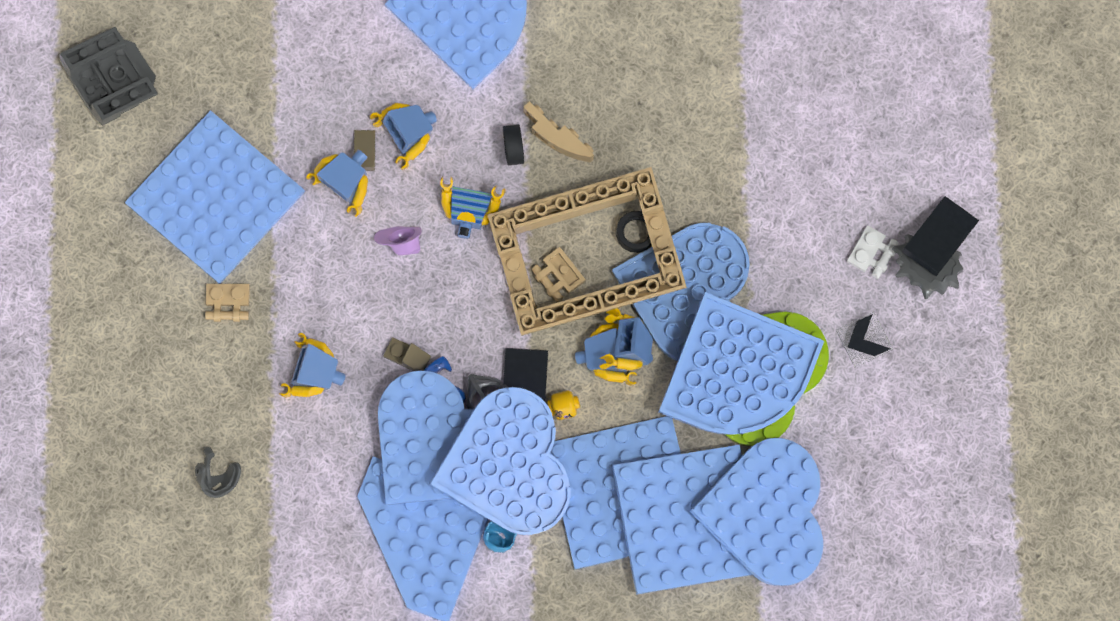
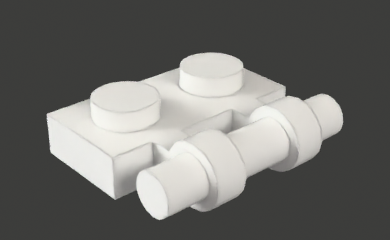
[847,225,899,279]

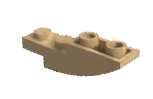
[523,101,594,162]

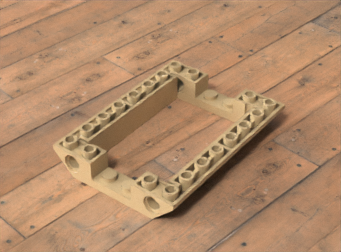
[488,167,687,336]

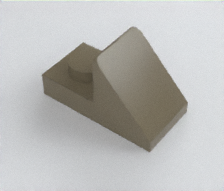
[383,337,431,371]

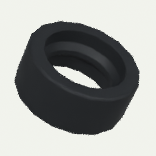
[503,124,524,166]
[616,211,652,253]

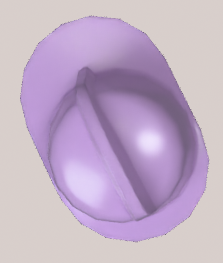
[374,226,422,255]

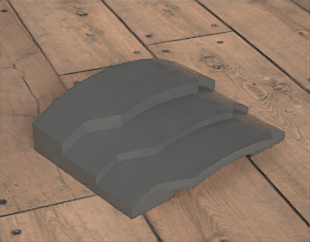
[60,27,158,126]

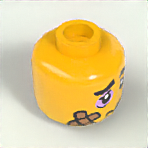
[548,390,580,420]

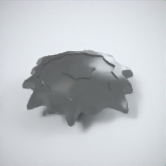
[892,234,963,300]

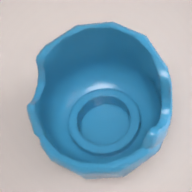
[483,521,517,553]

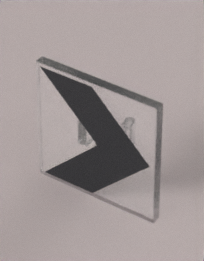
[836,312,893,368]

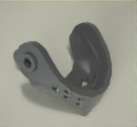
[466,374,509,410]
[195,447,241,498]

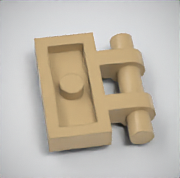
[531,247,586,303]
[205,284,250,322]

